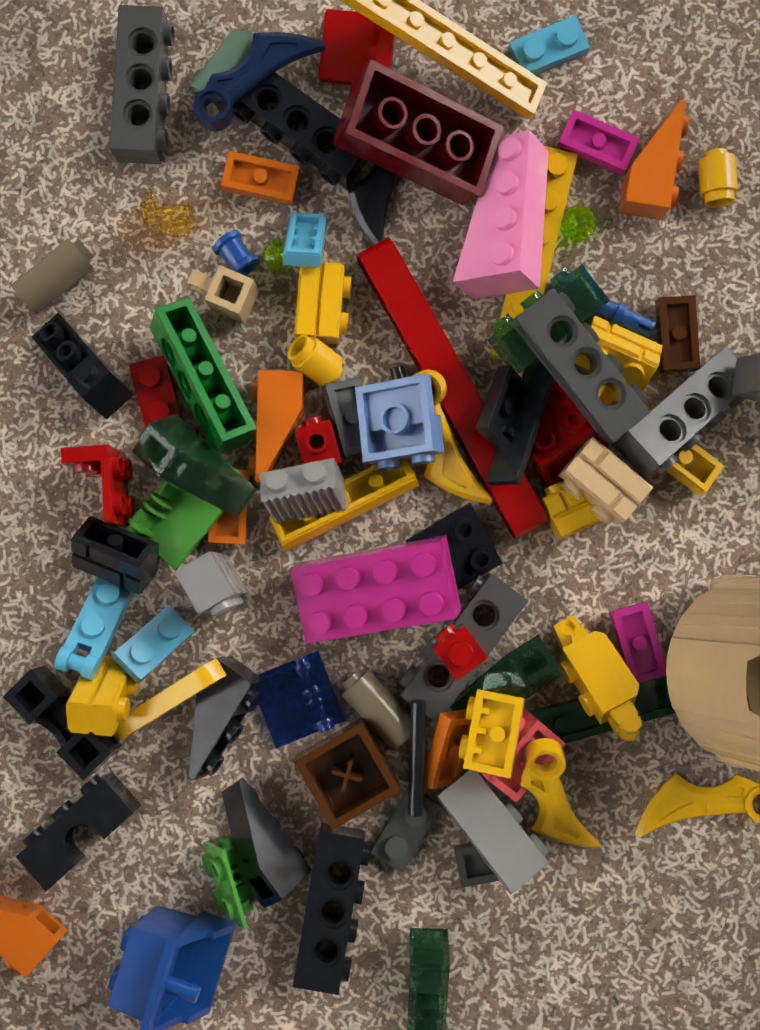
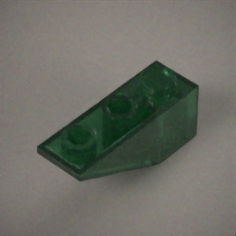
[132,414,257,517]
[450,635,563,711]
[407,928,450,1030]

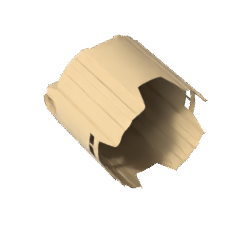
[666,575,760,772]

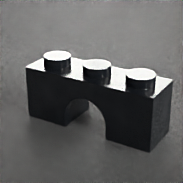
[3,666,123,780]
[16,772,141,892]

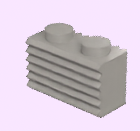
[260,458,347,524]

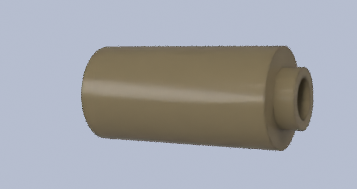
[11,238,94,314]
[341,669,410,751]

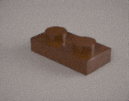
[655,295,701,373]

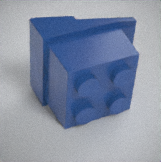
[108,906,236,1030]

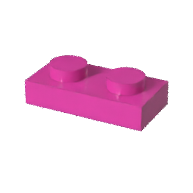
[556,109,640,176]
[608,602,666,683]

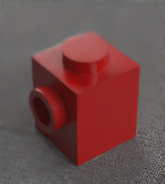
[294,417,344,468]
[431,623,488,682]

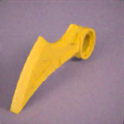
[413,369,493,504]
[520,738,600,849]
[634,773,760,838]

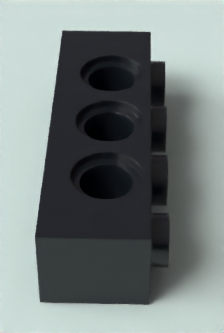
[232,72,368,189]
[293,823,371,995]

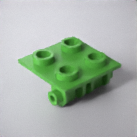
[126,469,223,571]
[202,835,255,929]

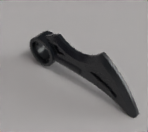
[347,164,399,246]

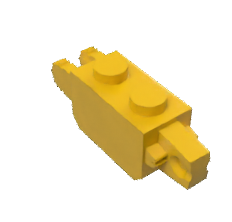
[553,616,643,743]

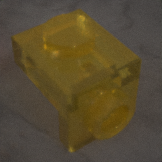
[140,188,199,237]

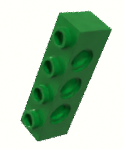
[150,297,257,457]

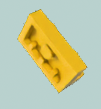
[459,689,525,778]

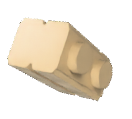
[558,437,653,525]

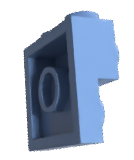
[355,373,445,470]

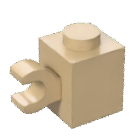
[187,265,259,325]

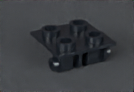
[405,502,502,590]

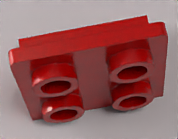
[318,9,395,85]
[530,382,609,488]
[61,444,135,527]

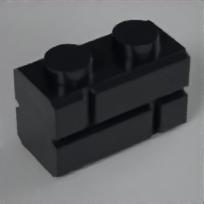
[71,516,159,594]

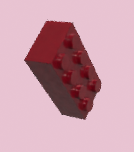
[332,59,504,205]

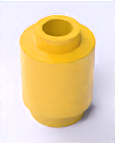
[697,148,738,208]
[287,334,343,387]

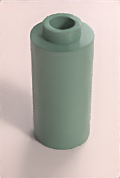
[189,28,253,113]

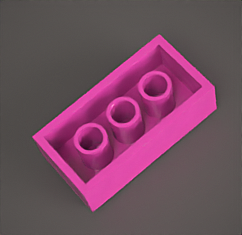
[290,535,461,644]

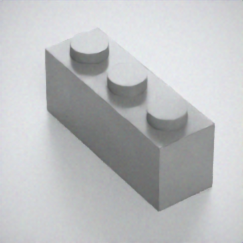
[174,551,249,617]
[438,770,549,895]

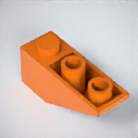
[618,100,689,220]
[249,370,305,485]
[0,895,68,978]

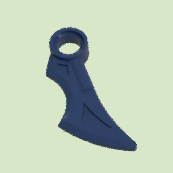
[194,32,326,131]

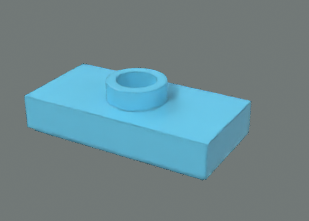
[283,212,327,267]

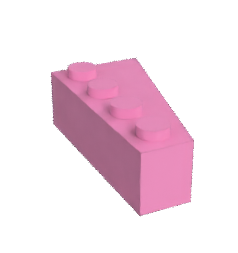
[452,130,549,299]

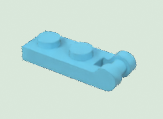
[54,577,134,680]

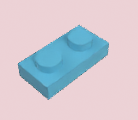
[508,15,590,75]
[112,605,195,684]

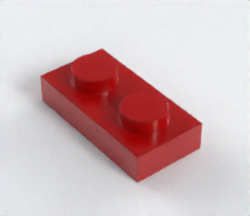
[129,355,185,437]

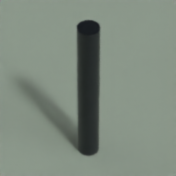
[408,699,426,817]

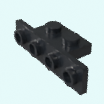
[475,358,555,486]

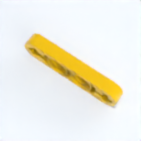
[113,658,226,742]

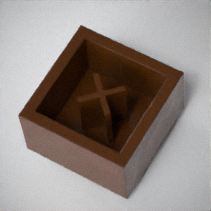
[294,717,400,830]

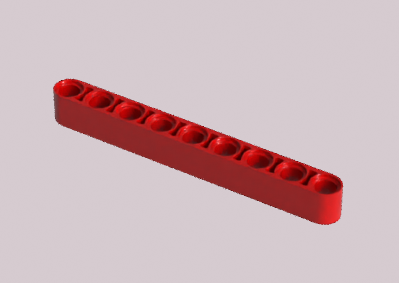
[356,237,549,540]

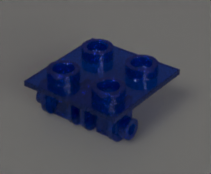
[258,651,346,748]

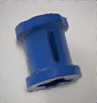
[212,230,260,276]

